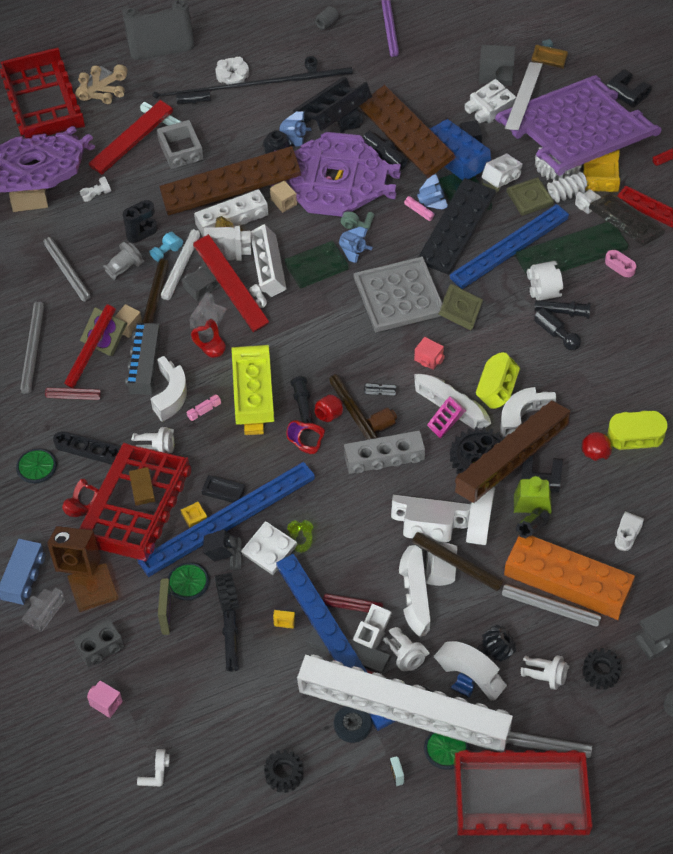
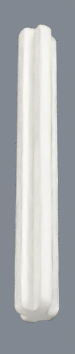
[161,229,200,300]

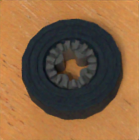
[334,706,372,743]

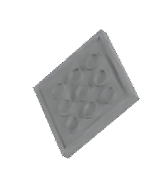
[354,257,442,333]

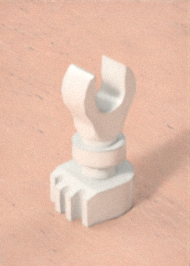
[80,176,112,202]

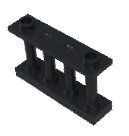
[293,77,372,131]

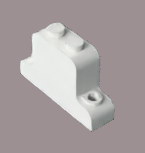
[391,495,471,542]

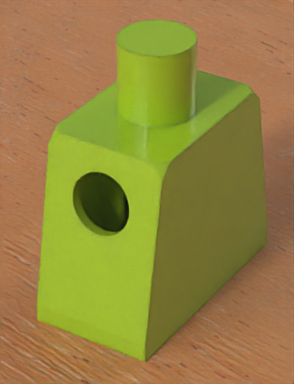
[514,476,552,514]

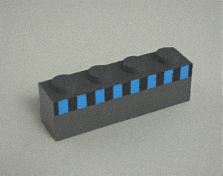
[125,323,161,395]

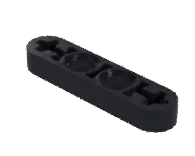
[53,431,121,465]

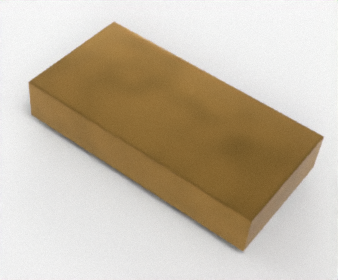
[531,45,568,69]
[129,467,155,506]

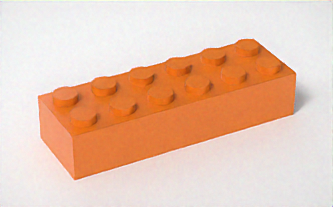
[504,536,635,620]

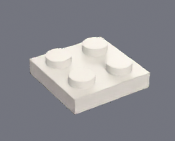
[241,521,297,575]

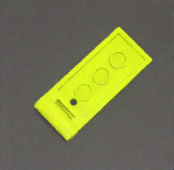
[231,345,274,425]

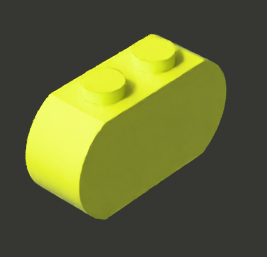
[476,352,520,409]
[607,411,667,450]

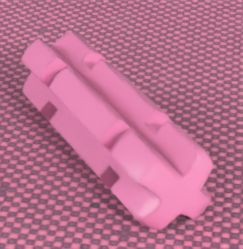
[404,196,435,221]
[186,394,221,421]

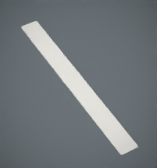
[505,62,542,130]

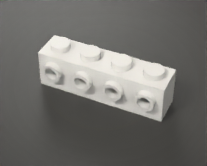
[194,189,268,237]
[250,224,287,297]

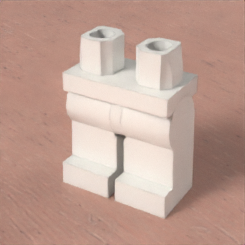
[465,79,516,124]
[204,226,251,261]

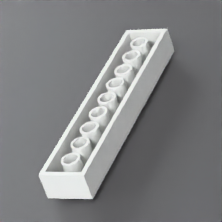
[297,655,513,752]

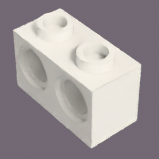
[482,154,523,188]

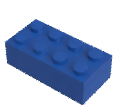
[430,119,491,180]

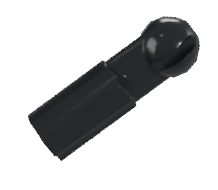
[534,308,581,350]
[516,507,550,539]

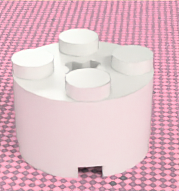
[527,261,563,300]

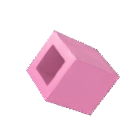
[87,681,123,718]

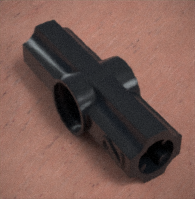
[363,130,408,171]

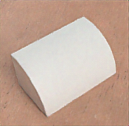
[425,541,457,586]

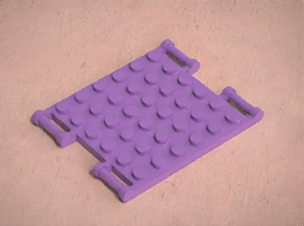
[495,75,662,176]

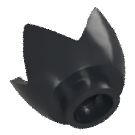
[262,130,292,154]

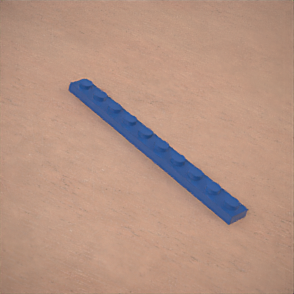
[137,462,315,577]
[276,554,396,731]

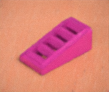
[427,396,467,438]

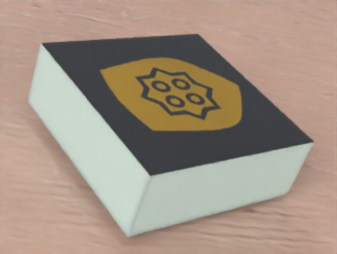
[390,756,404,786]

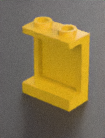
[583,149,620,192]

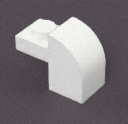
[353,604,392,650]

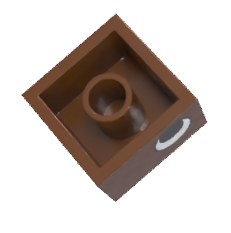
[47,526,101,576]

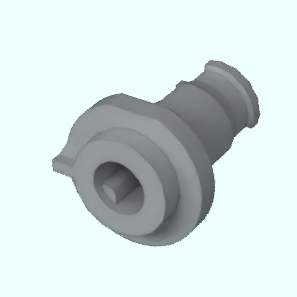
[103,242,144,280]

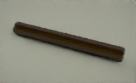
[142,258,169,324]
[329,374,379,440]
[412,532,503,591]

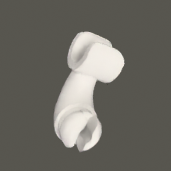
[249,284,267,308]

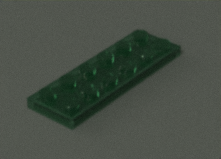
[515,220,628,282]

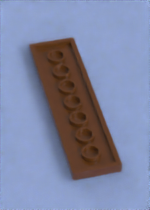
[359,85,456,179]
[159,146,302,216]

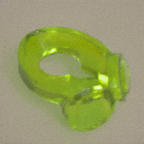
[287,520,314,552]

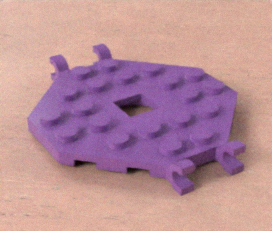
[0,126,95,193]
[271,132,401,217]

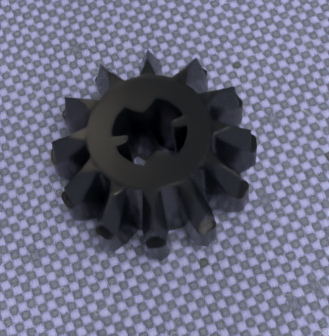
[482,624,516,662]

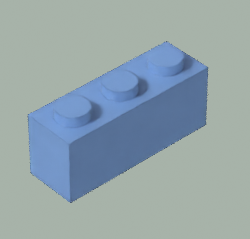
[0,539,45,605]

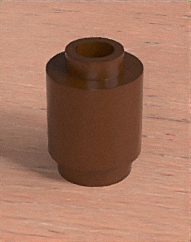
[367,407,397,432]

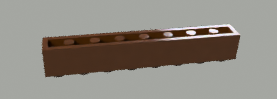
[455,401,570,503]

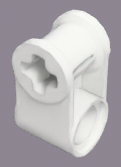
[615,511,644,551]

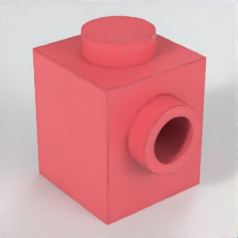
[414,337,445,370]

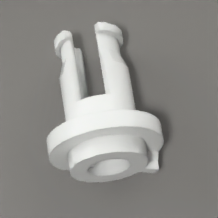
[131,427,174,454]
[383,627,429,671]
[521,655,569,690]

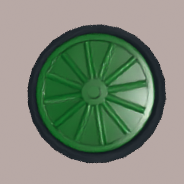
[16,448,57,484]
[167,563,209,600]
[424,732,469,770]

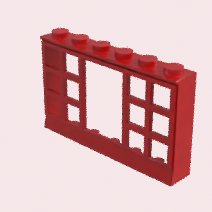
[0,47,85,139]
[79,443,192,561]

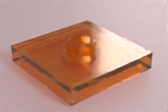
[67,563,118,612]

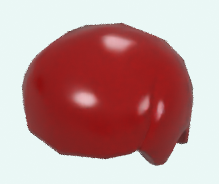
[582,432,612,461]

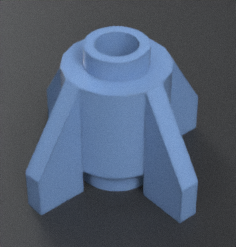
[280,112,311,146]
[417,174,448,210]
[339,226,373,263]

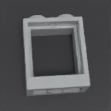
[157,120,203,169]

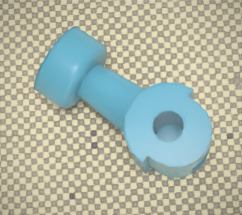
[150,232,183,262]

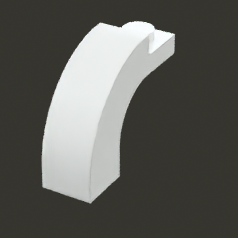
[151,356,187,422]
[500,387,556,437]
[466,487,495,545]
[434,641,507,701]

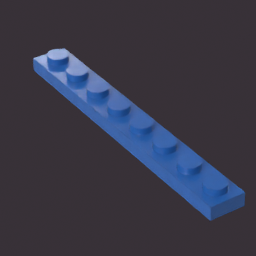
[450,204,569,289]

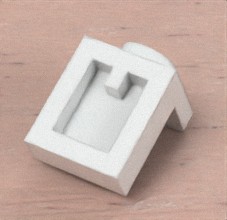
[575,189,603,214]

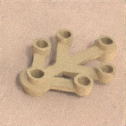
[75,65,128,104]

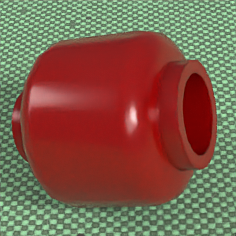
[315,394,343,422]

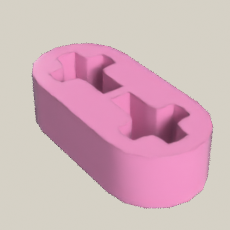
[605,250,636,277]

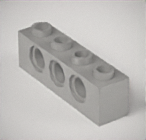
[344,430,425,474]

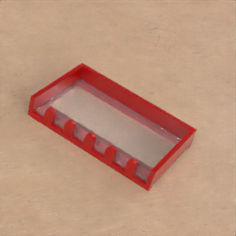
[454,750,592,835]

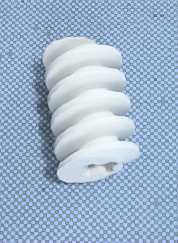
[547,172,587,203]

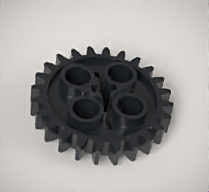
[450,427,505,474]

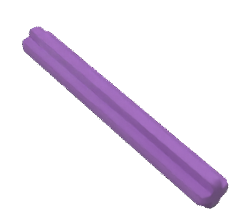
[381,0,399,57]

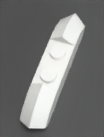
[414,374,491,430]
[399,545,430,637]

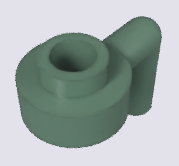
[341,212,374,231]

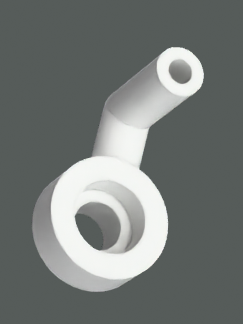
[137,749,170,786]

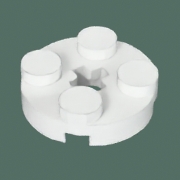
[216,57,249,85]

